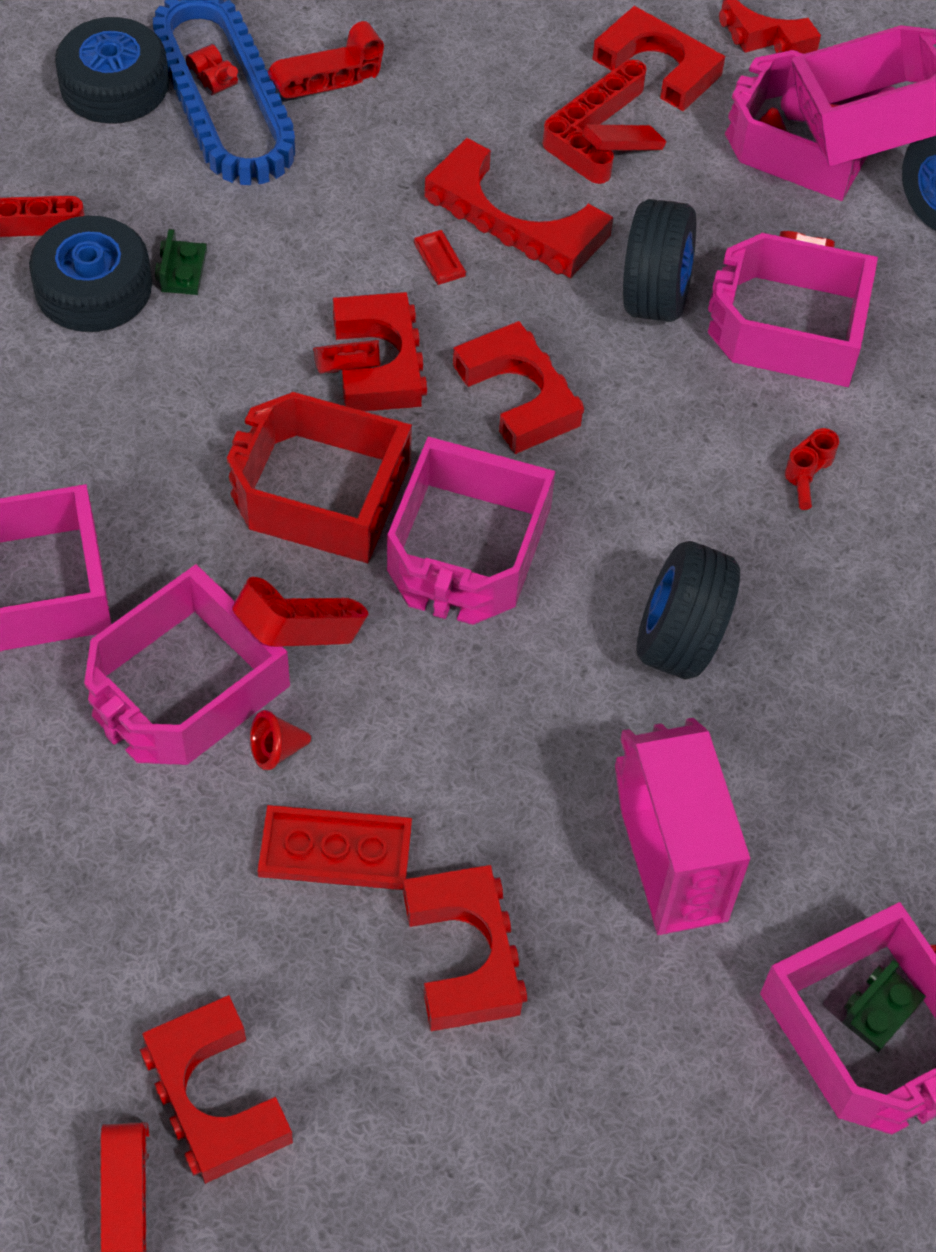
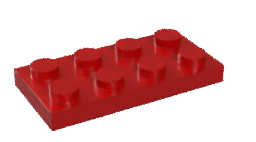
[257,805,412,890]

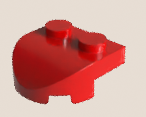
[313,340,381,373]

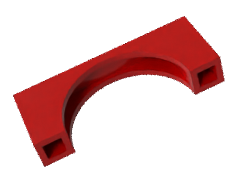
[425,138,613,278]

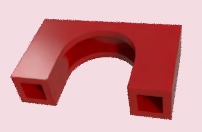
[592,5,726,111]
[333,292,427,411]
[453,321,584,454]
[403,865,527,1032]
[139,995,293,1184]

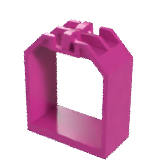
[791,25,936,167]
[725,50,895,201]
[708,233,878,387]
[387,436,555,625]
[0,484,112,651]
[84,564,290,765]
[615,718,751,936]
[760,902,936,1135]

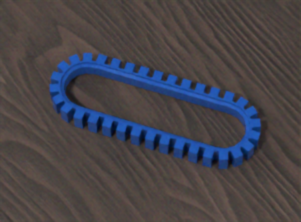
[153,0,295,185]

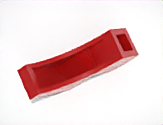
[719,0,821,54]

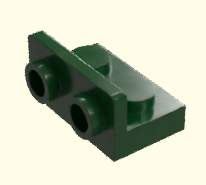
[155,229,207,295]
[842,959,926,1053]

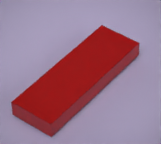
[582,125,667,150]

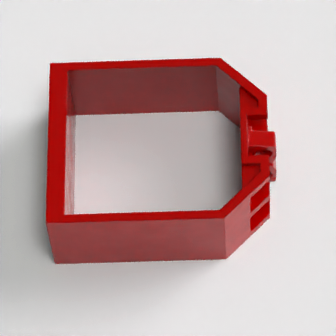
[227,392,412,564]

